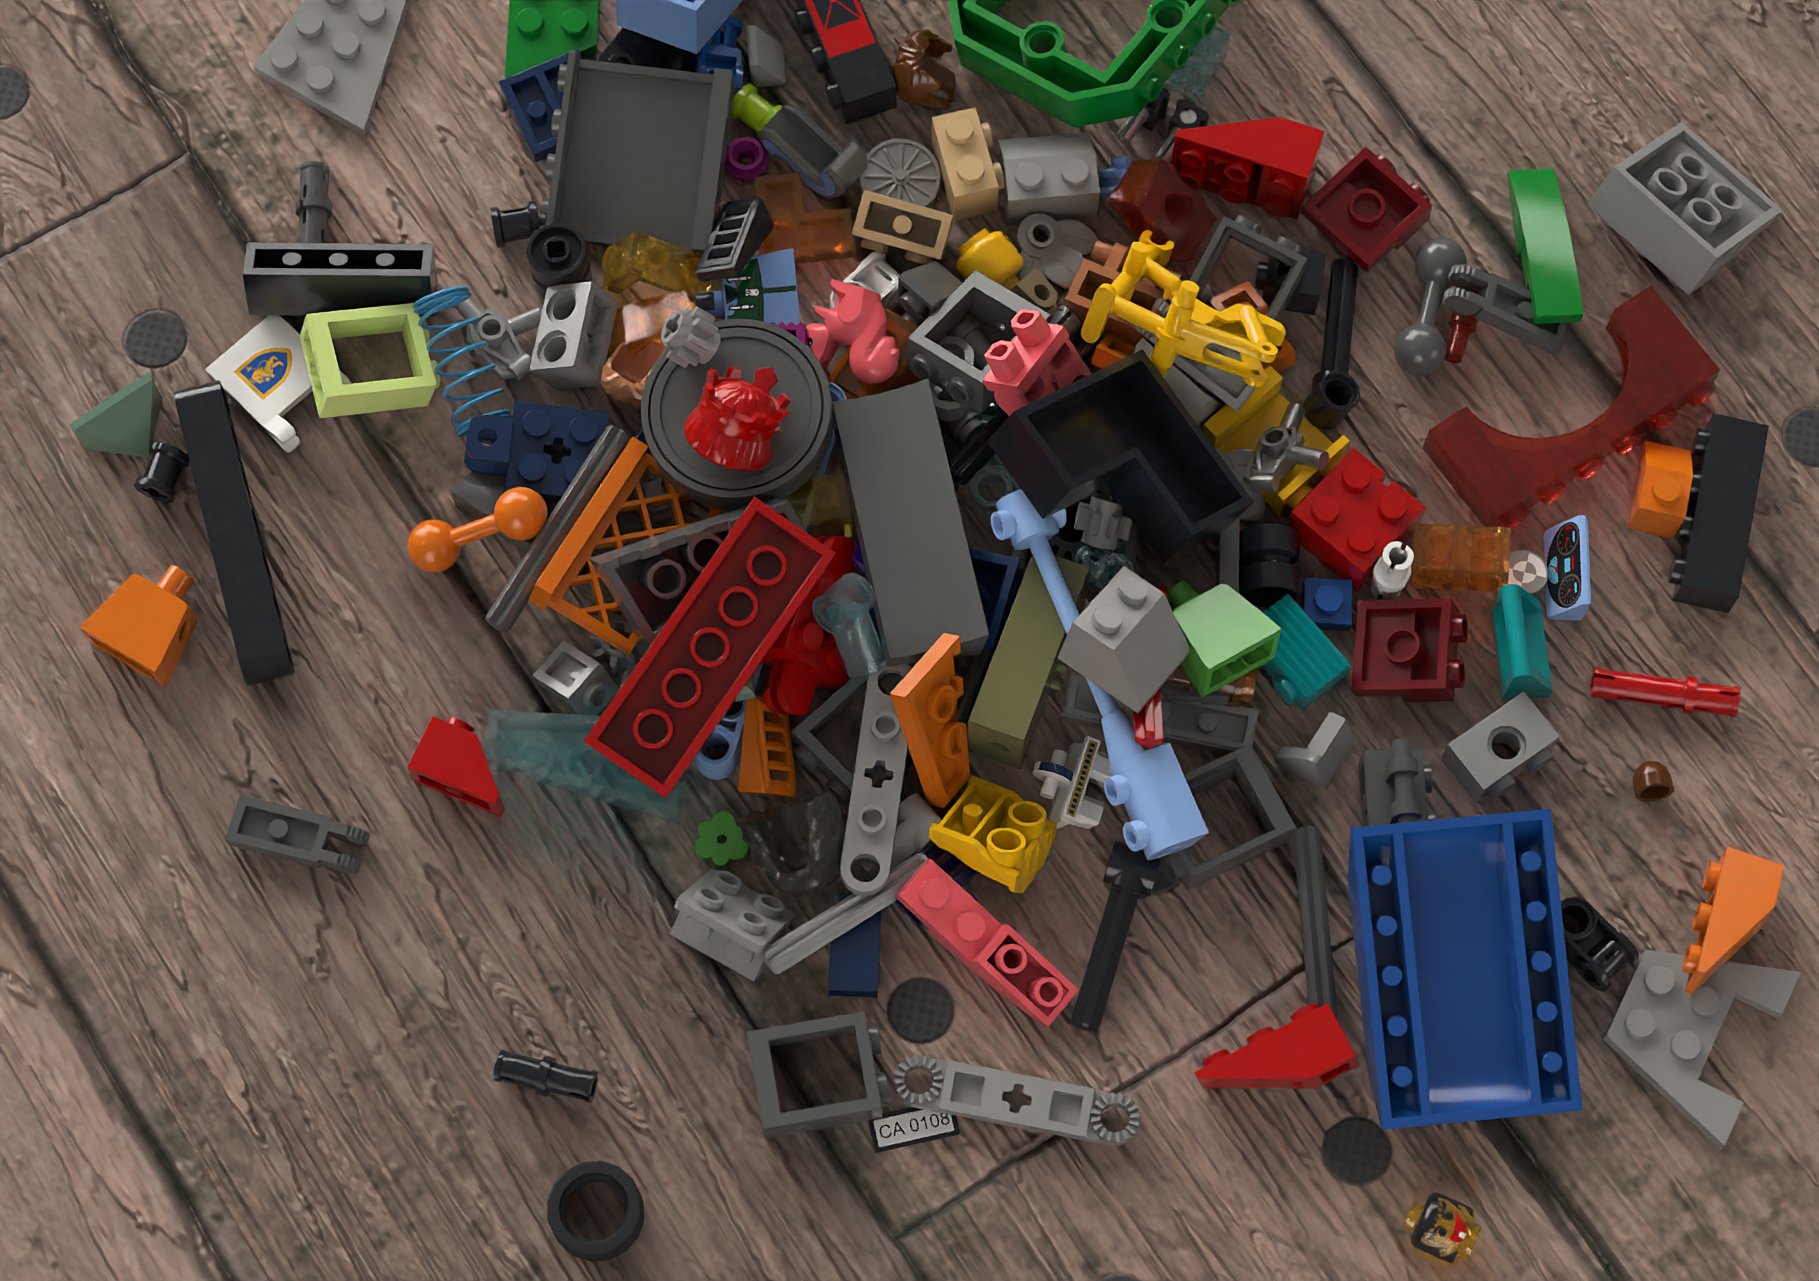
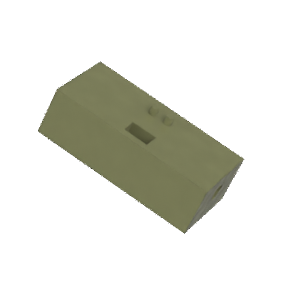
[967,554,1089,769]

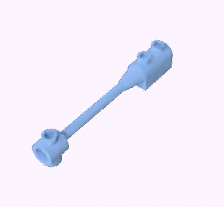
[991,489,1209,860]

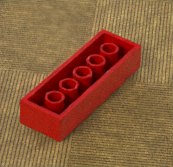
[583,497,836,799]

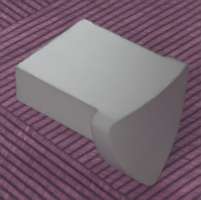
[1275,712,1355,789]

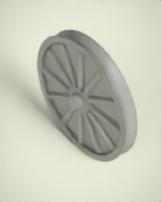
[860,138,941,208]

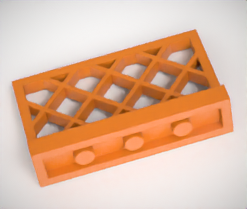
[528,436,723,656]

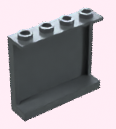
[539,51,736,258]

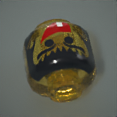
[1402,1192,1481,1267]

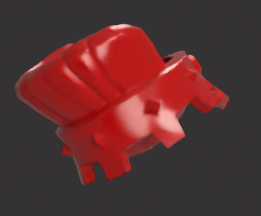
[684,366,791,472]

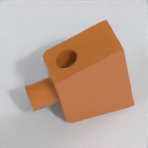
[80,565,197,687]

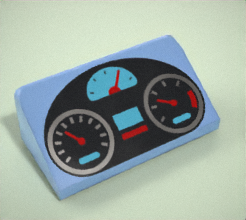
[1543,515,1591,620]

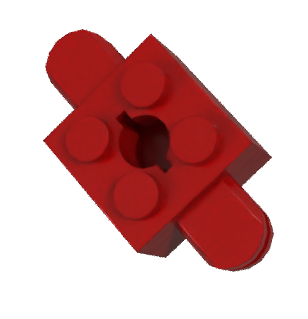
[762,536,871,715]

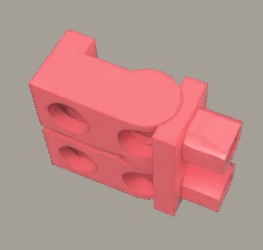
[982,309,1091,416]

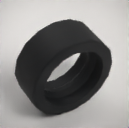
[547,1161,644,1262]

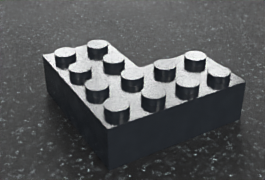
[987,349,1254,564]

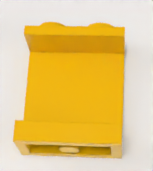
[1202,365,1350,518]

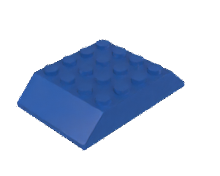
[1348,809,1583,1130]

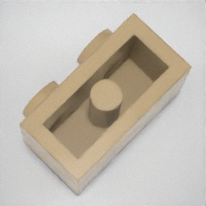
[931,107,1005,221]
[852,190,956,265]

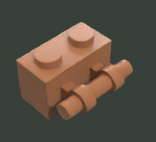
[1065,240,1183,343]

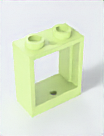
[300,303,440,418]

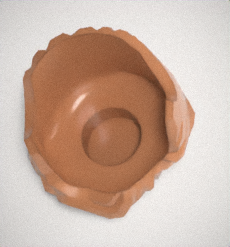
[600,342,668,410]

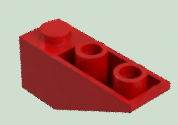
[1194,1003,1360,1088]

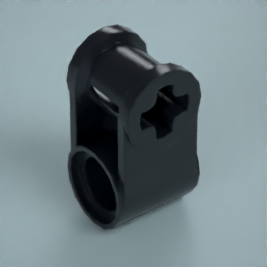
[1561,897,1639,992]

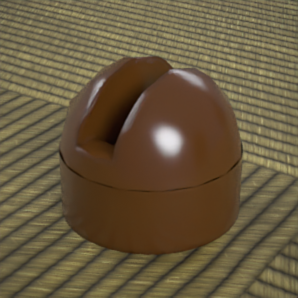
[1633,761,1674,802]

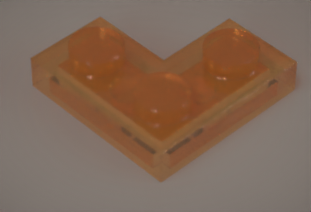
[754,172,856,264]

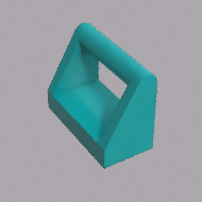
[1490,584,1553,700]

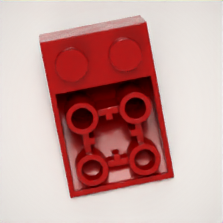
[1169,117,1324,219]

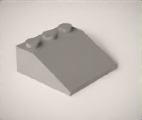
[1587,122,1783,295]

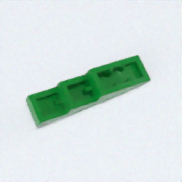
[1507,168,1583,324]

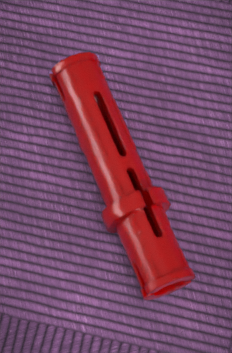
[1590,667,1740,717]

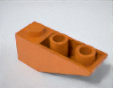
[1681,846,1785,995]

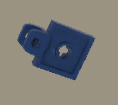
[464,400,609,502]

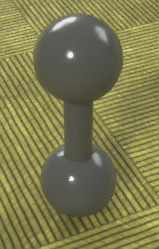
[1394,237,1467,376]

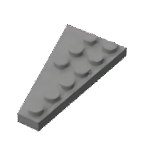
[253,0,411,138]

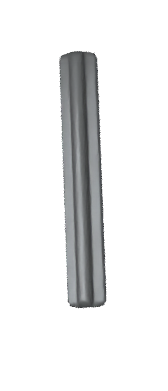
[762,853,928,974]

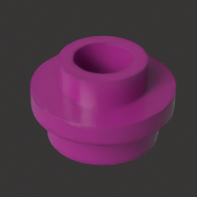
[725,137,769,182]

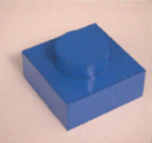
[1302,577,1352,631]

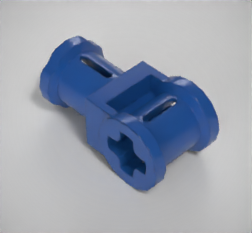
[694,15,743,97]

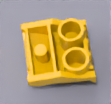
[928,775,1057,894]

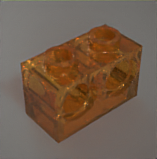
[1412,523,1511,592]

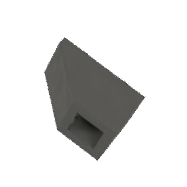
[898,261,962,335]

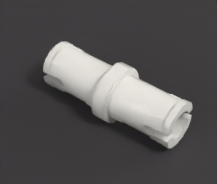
[1371,541,1414,600]

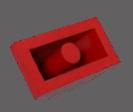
[407,716,505,817]

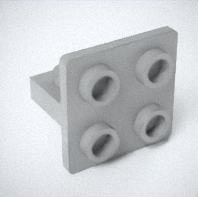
[670,869,795,981]

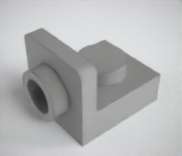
[532,640,618,723]

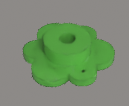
[695,811,748,867]

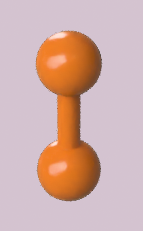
[407,487,548,573]

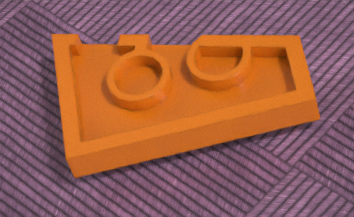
[890,633,970,808]

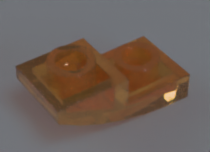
[607,291,694,358]

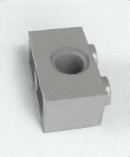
[1441,692,1560,804]

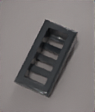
[695,197,775,281]

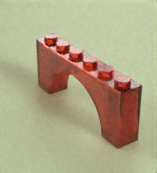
[1422,286,1720,534]

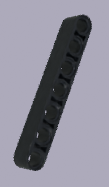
[174,380,295,686]

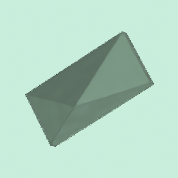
[69,372,162,457]

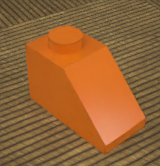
[1627,441,1693,539]

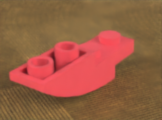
[894,859,1079,1027]

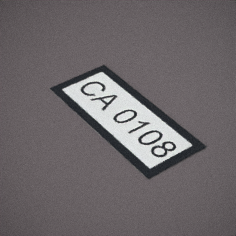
[868,1107,960,1153]

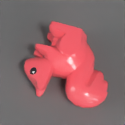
[806,279,900,384]

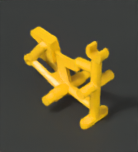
[1081,230,1286,387]

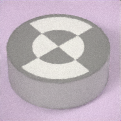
[1499,550,1548,597]

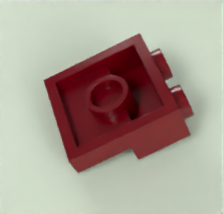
[1301,146,1433,273]
[1351,598,1468,702]

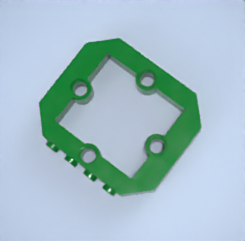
[948,0,1239,128]

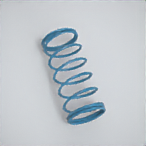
[412,286,512,437]

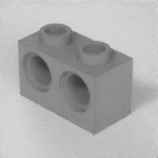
[529,281,618,390]

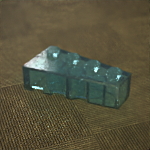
[485,710,684,825]

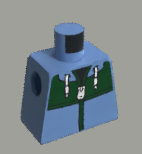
[695,249,800,326]

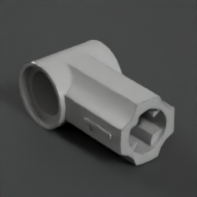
[853,793,942,882]

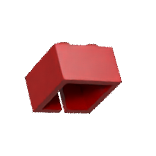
[1288,447,1426,592]

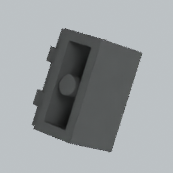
[1358,739,1436,827]

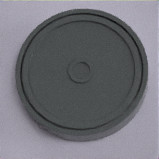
[641,319,834,510]

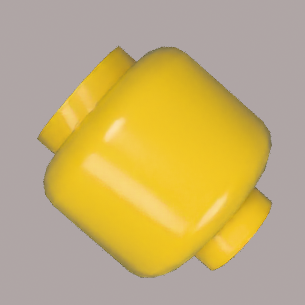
[956,228,1024,291]

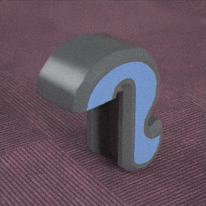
[759,105,868,199]

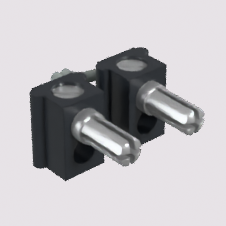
[1116,81,1209,166]

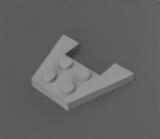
[1603,949,1801,1150]

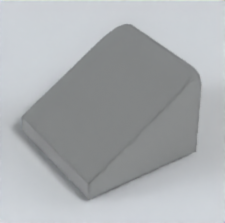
[746,25,786,87]

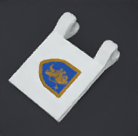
[205,315,351,453]

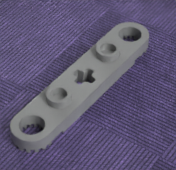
[840,660,912,897]
[894,1055,1140,1146]

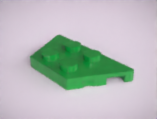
[505,0,600,78]

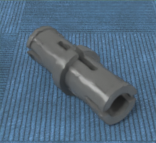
[295,161,332,243]

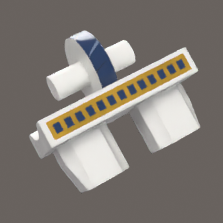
[1032,736,1111,829]

